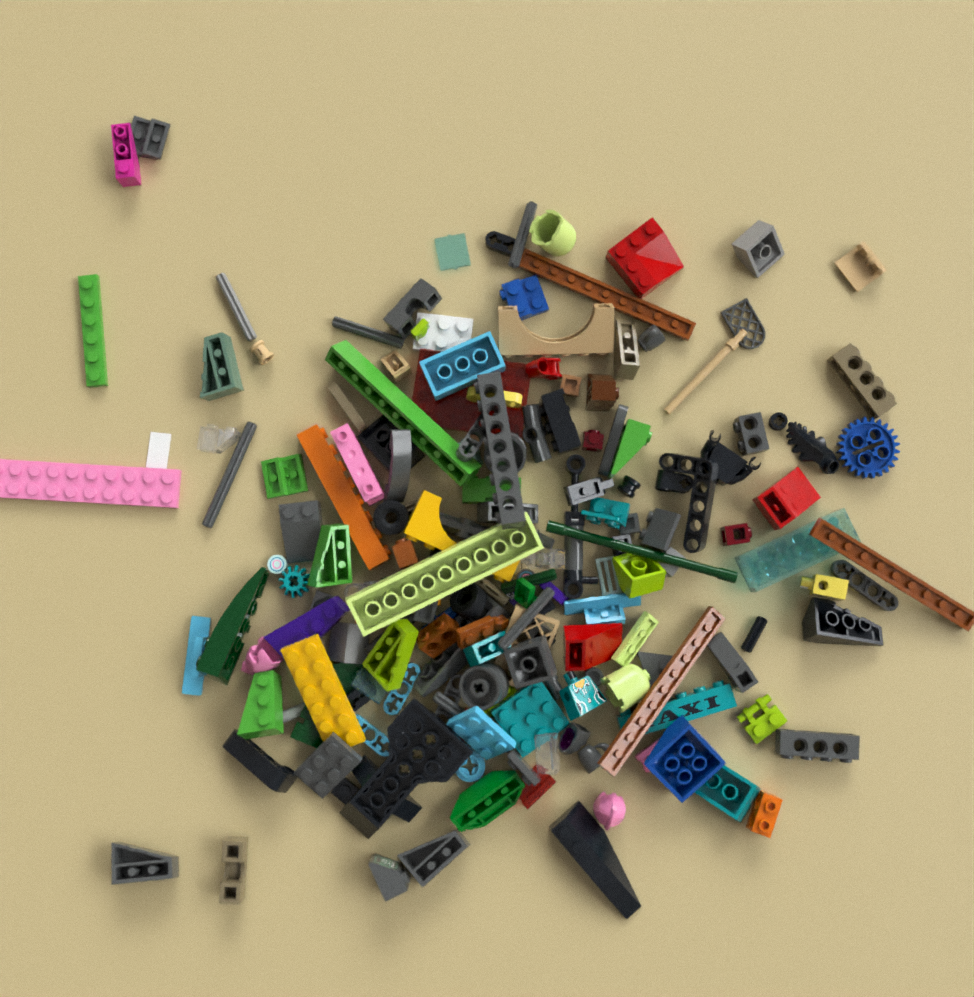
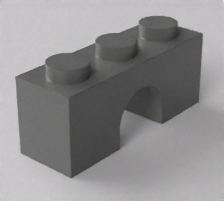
[383,278,443,340]

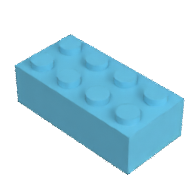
[419,331,506,401]

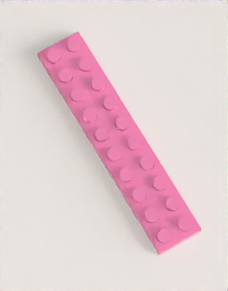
[0,459,182,508]

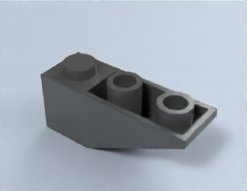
[707,632,759,693]

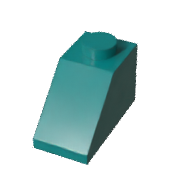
[463,631,512,667]

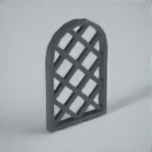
[721,298,766,349]

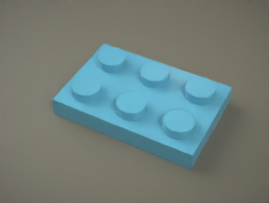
[447,706,516,761]

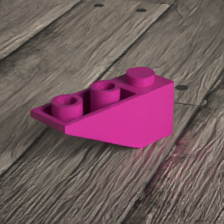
[111,123,142,187]

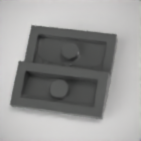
[131,116,171,160]

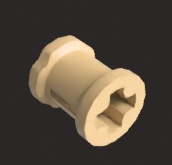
[249,340,274,365]

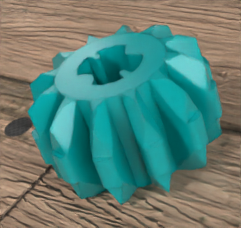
[278,565,310,598]

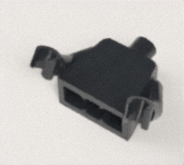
[700,430,761,488]

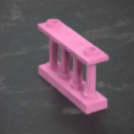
[330,423,384,506]

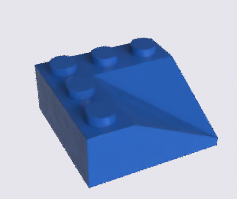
[644,715,726,803]

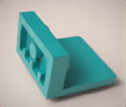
[581,497,630,529]

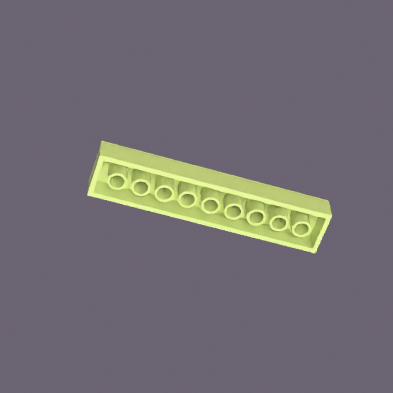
[346,512,544,637]

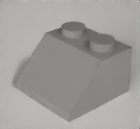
[732,220,785,278]

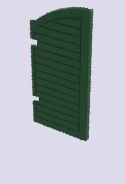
[290,662,369,748]

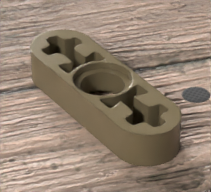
[328,382,367,432]

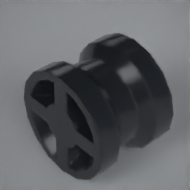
[617,475,641,498]

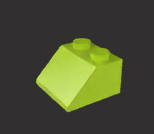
[612,553,666,599]

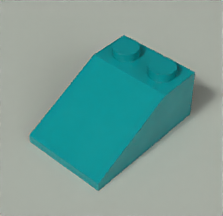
[694,765,761,823]

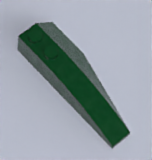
[196,567,269,685]

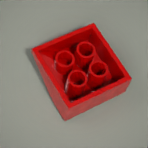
[605,217,684,299]

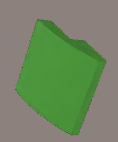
[261,454,308,499]

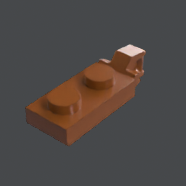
[456,615,509,650]

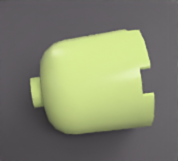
[529,210,576,257]
[601,664,651,713]

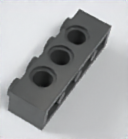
[775,729,860,763]

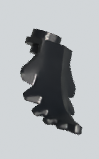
[786,422,839,474]

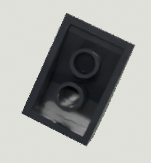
[357,415,425,472]

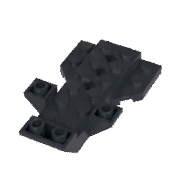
[339,697,474,839]

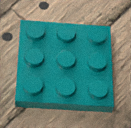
[490,682,570,758]

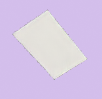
[146,432,171,469]

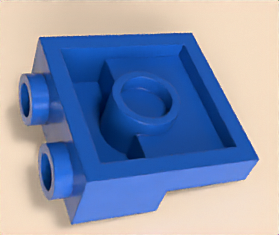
[499,275,549,321]

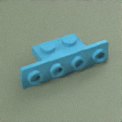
[564,593,641,624]
[182,616,211,696]

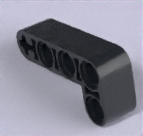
[223,729,298,793]

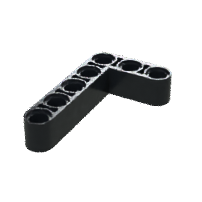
[659,453,718,553]

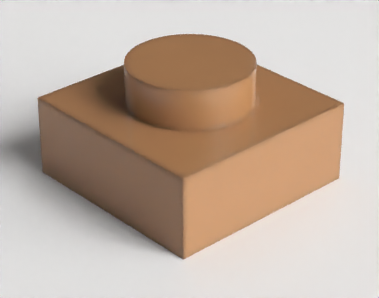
[560,374,582,397]

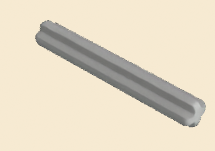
[216,273,257,341]

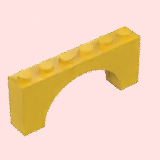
[403,490,520,583]

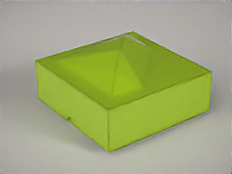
[411,318,430,341]

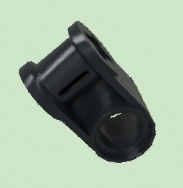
[655,470,693,494]

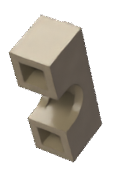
[219,836,248,904]

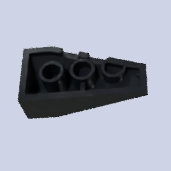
[802,597,884,646]

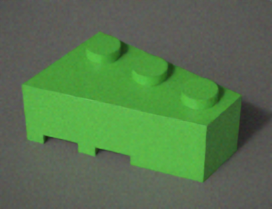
[307,523,352,588]

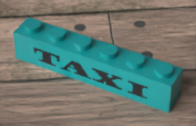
[615,680,737,735]

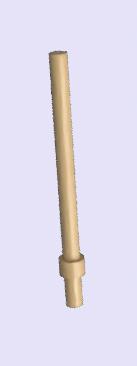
[664,329,748,415]

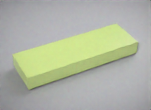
[611,611,659,667]

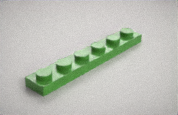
[78,274,108,388]

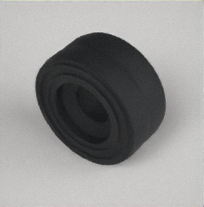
[373,500,409,535]
[450,583,487,619]

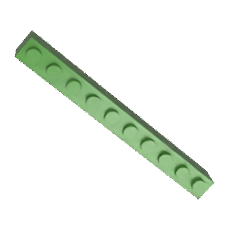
[325,340,482,487]

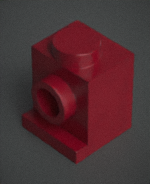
[581,430,604,453]
[720,523,752,546]

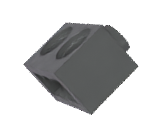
[733,412,770,456]

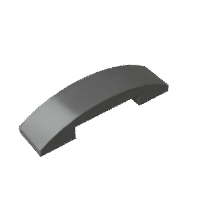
[384,429,412,502]

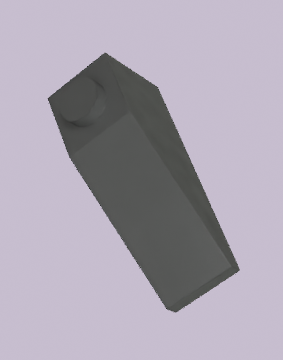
[477,501,538,524]

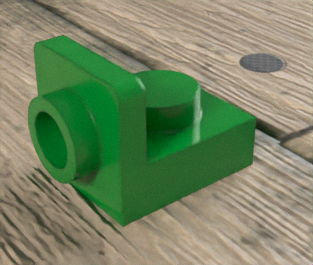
[513,577,538,609]

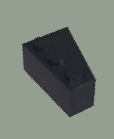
[539,388,581,455]

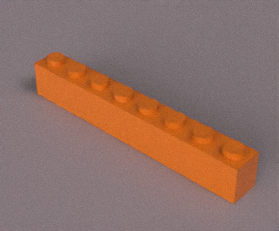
[297,424,392,571]

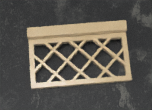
[494,603,560,689]

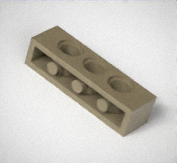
[827,343,897,419]

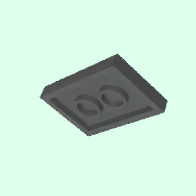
[294,732,362,799]

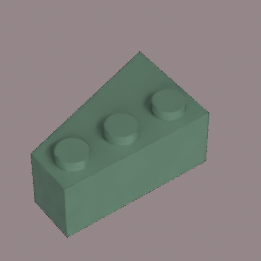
[200,332,244,401]

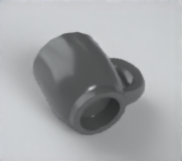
[637,324,666,352]
[577,743,609,774]

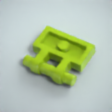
[736,694,787,744]

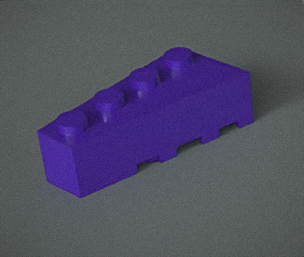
[264,595,350,660]

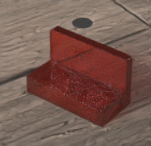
[519,762,556,810]

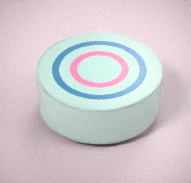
[267,555,288,574]

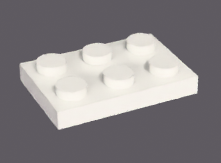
[413,312,473,353]

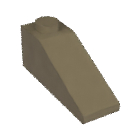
[613,320,640,380]

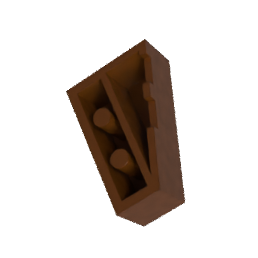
[586,374,619,412]

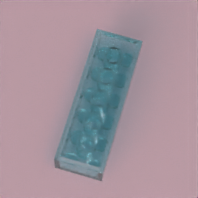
[734,508,862,592]

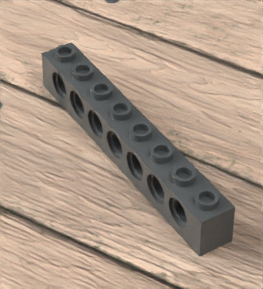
[474,371,526,530]

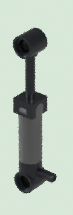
[563,454,598,599]

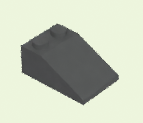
[279,500,323,563]

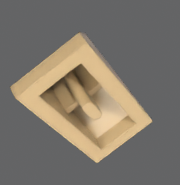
[380,349,412,383]

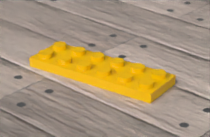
[280,634,366,747]

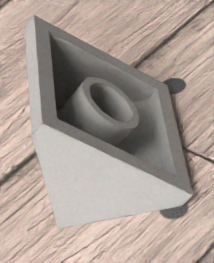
[328,622,370,664]

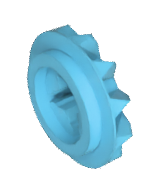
[455,751,485,782]

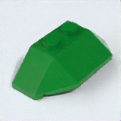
[450,771,525,832]

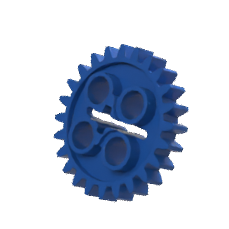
[836,417,900,479]

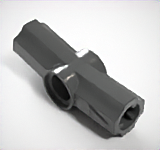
[522,404,552,463]

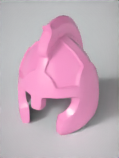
[241,636,284,675]
[593,792,626,831]

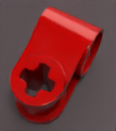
[526,357,562,380]

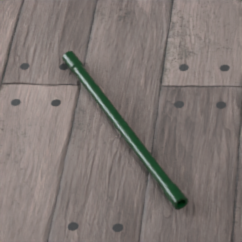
[546,520,738,583]

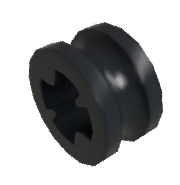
[769,412,788,431]

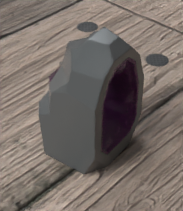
[559,722,590,755]

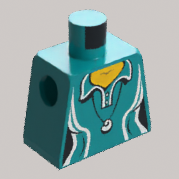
[559,671,607,721]

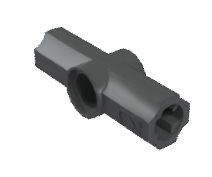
[439,512,490,539]

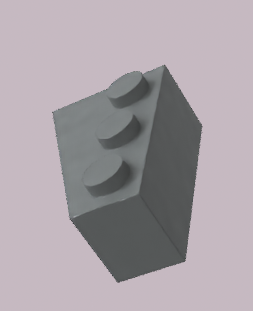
[397,829,471,887]
[111,842,179,885]

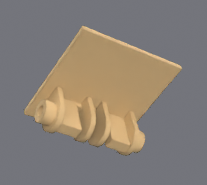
[834,242,887,292]

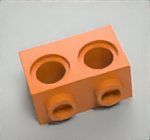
[746,790,783,838]

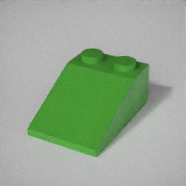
[607,419,652,479]

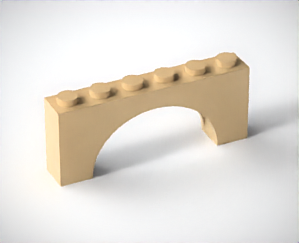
[498,303,614,358]

